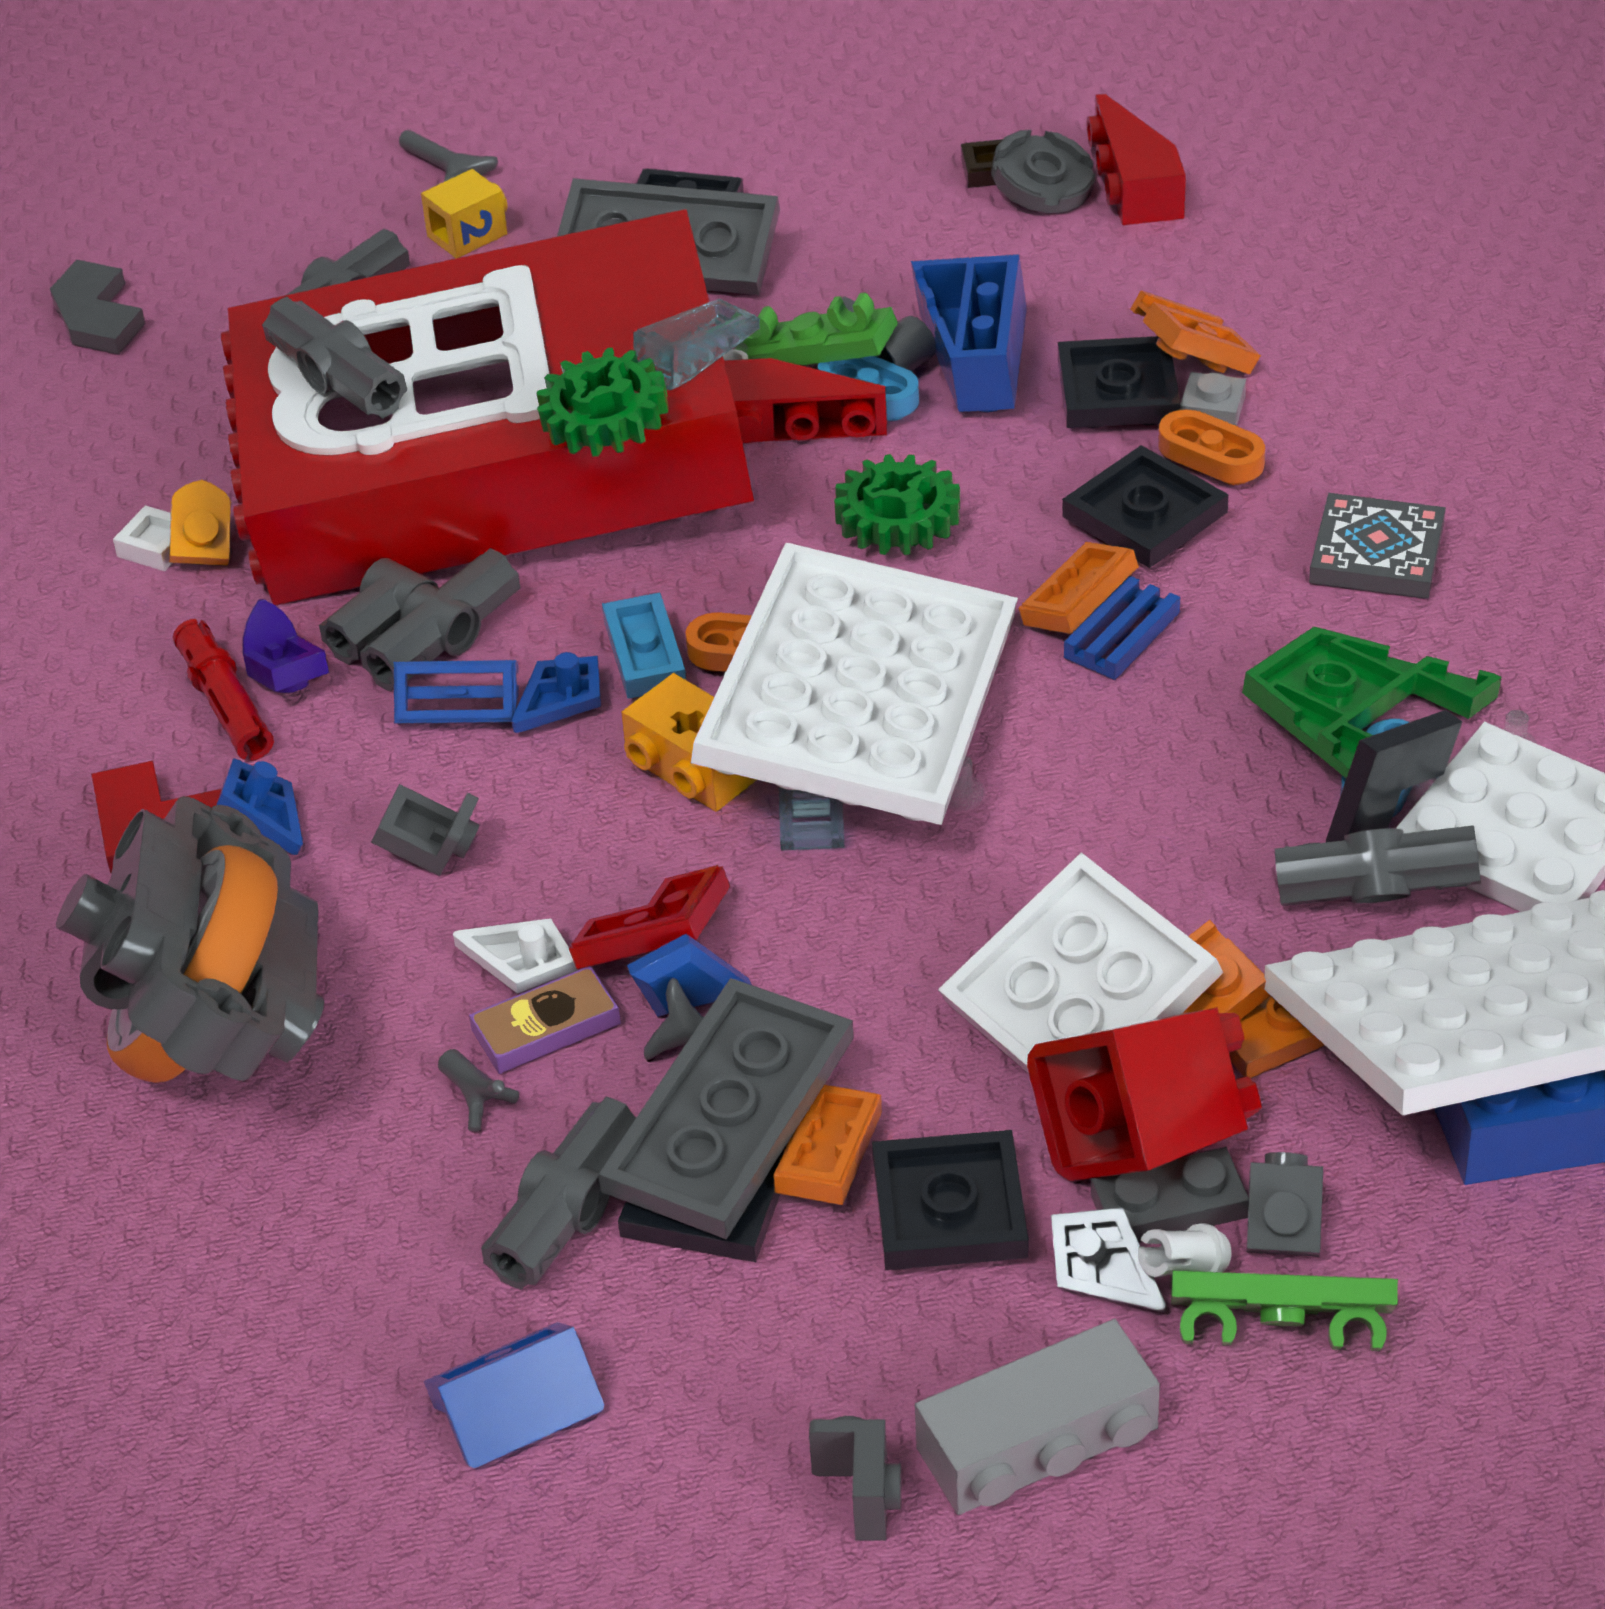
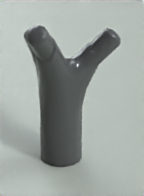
[438,1049,519,1132]

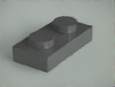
[1091,1147,1249,1243]

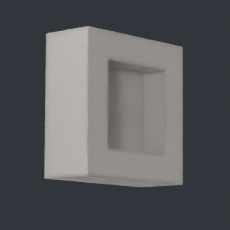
[1180,372,1246,426]

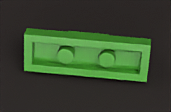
[731,292,898,365]
[1171,1271,1398,1351]

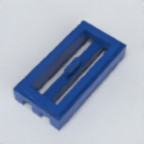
[1064,576,1181,680]
[394,660,519,724]

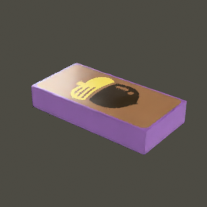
[469,966,621,1074]

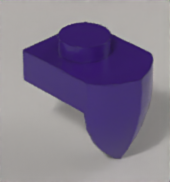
[242,599,329,693]

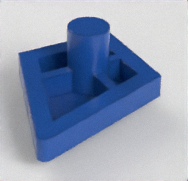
[512,652,601,733]
[217,758,303,855]
[627,934,752,1017]

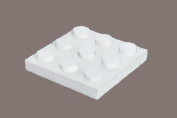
[1396,722,1605,912]
[938,852,1224,1073]

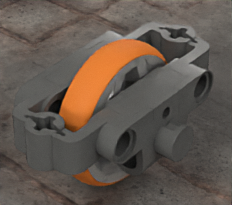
[56,796,324,1083]

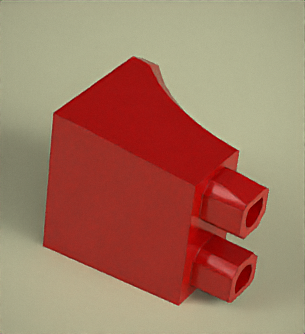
[1027,1007,1262,1181]

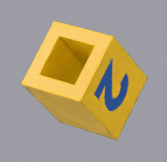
[421,169,508,258]

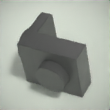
[371,784,480,876]
[1246,1152,1323,1257]
[809,1416,902,1541]

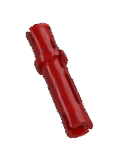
[172,619,274,761]

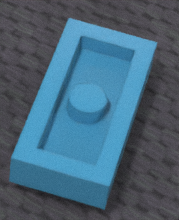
[602,593,686,699]

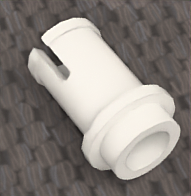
[1138,1223,1231,1277]

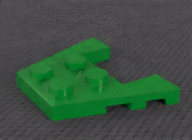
[1242,626,1502,778]

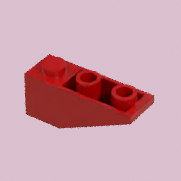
[1087,94,1186,225]
[724,358,887,443]

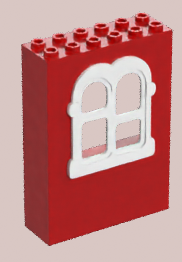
[221,209,754,605]

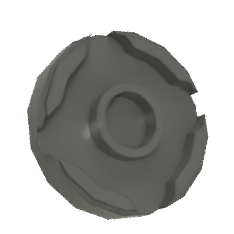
[991,130,1095,213]

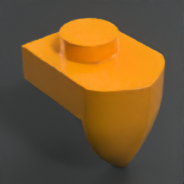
[169,480,231,566]

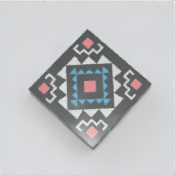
[1309,493,1446,599]

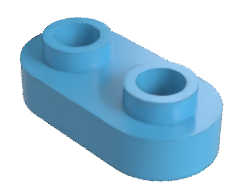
[818,356,919,421]

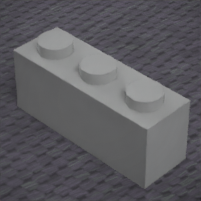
[915,1318,1160,1515]

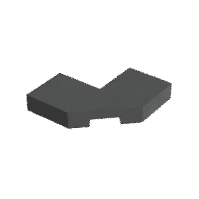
[50,259,145,354]

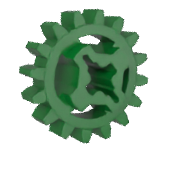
[536,348,669,456]
[834,454,960,555]

